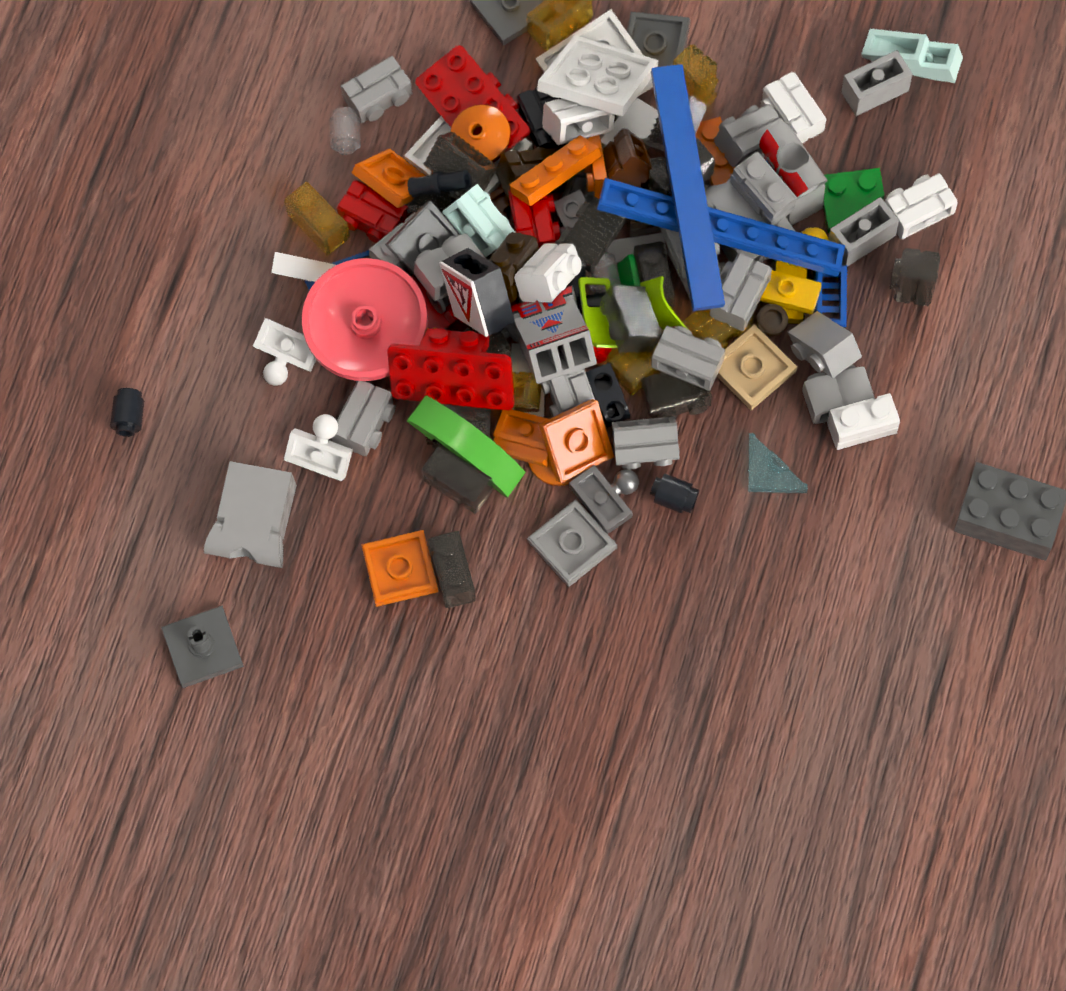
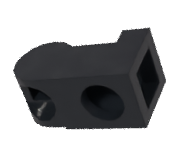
[586,363,630,428]

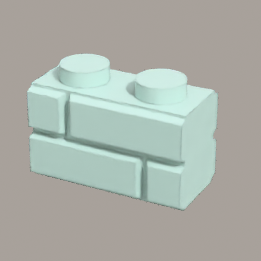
[442,184,515,257]

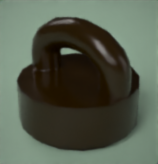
[756,304,788,337]

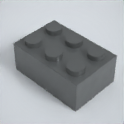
[954,462,1066,561]

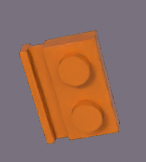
[493,409,549,467]

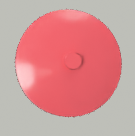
[302,258,428,381]

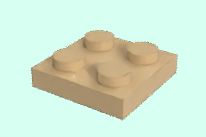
[717,324,797,410]

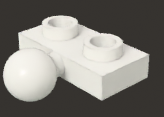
[253,318,316,386]
[284,414,353,481]

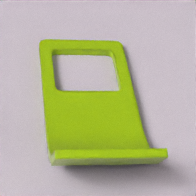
[639,276,693,336]
[578,277,627,348]

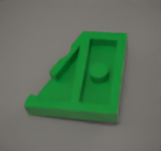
[823,168,885,233]

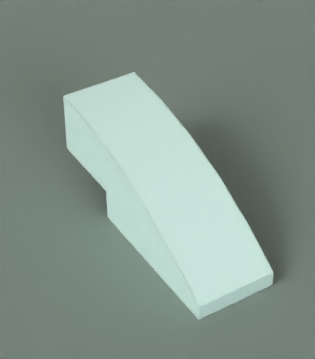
[862,29,963,83]

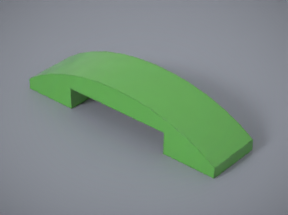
[407,396,526,498]

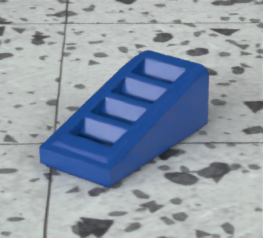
[814,265,847,328]

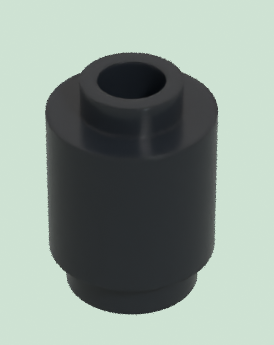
[110,388,145,437]
[650,473,700,513]

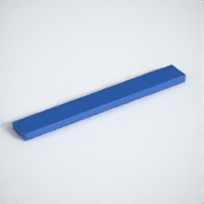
[650,64,725,311]
[597,178,845,277]

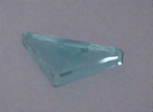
[748,433,808,493]

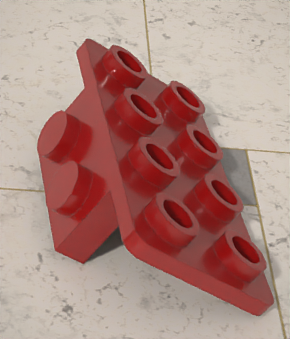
[415,45,530,168]
[387,328,515,411]

